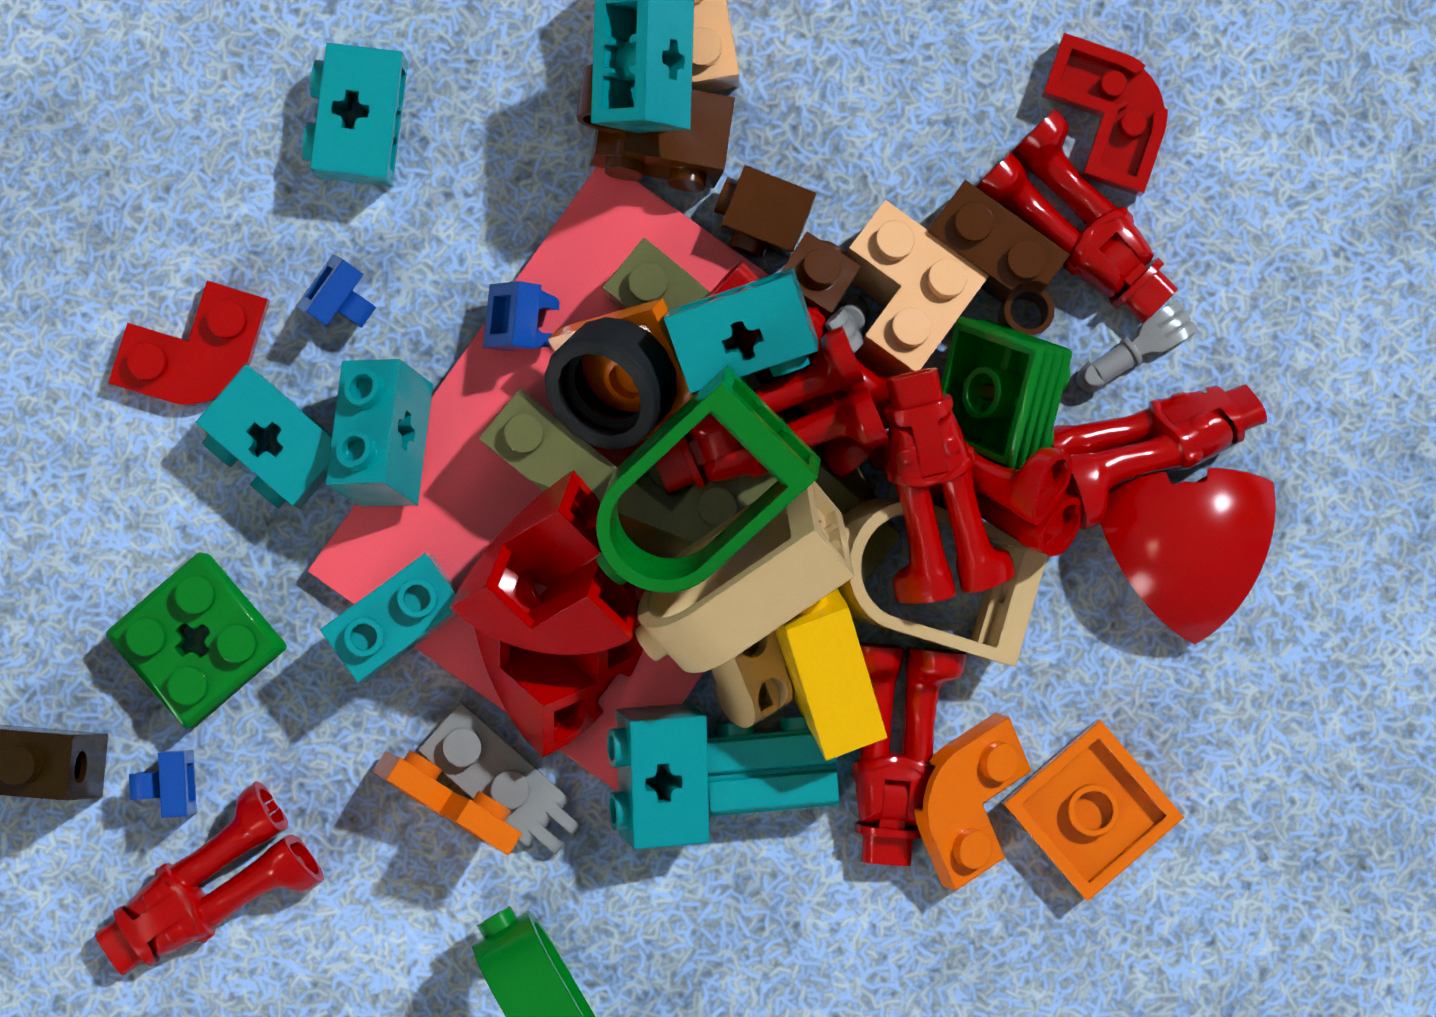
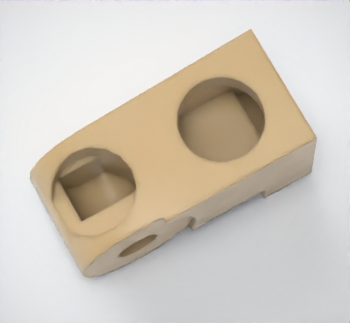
[711,631,793,728]

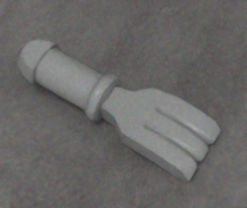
[825,295,870,353]
[1077,300,1198,392]

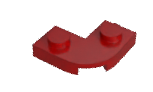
[1041,33,1168,197]
[108,281,270,406]

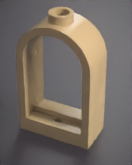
[635,481,855,673]
[837,497,1048,667]

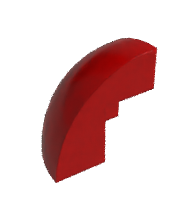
[1100,468,1276,645]
[449,470,637,655]
[474,599,643,757]

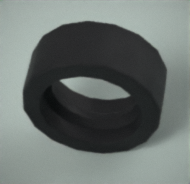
[545,317,677,450]

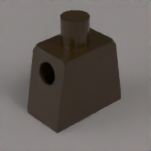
[0,725,108,800]

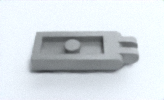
[418,702,581,854]

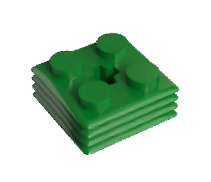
[941,316,1072,469]
[106,552,287,729]

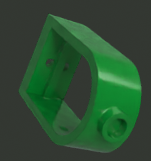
[596,365,821,593]
[472,906,596,1017]

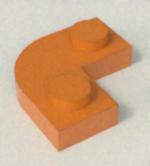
[914,713,1031,891]
[372,750,523,856]

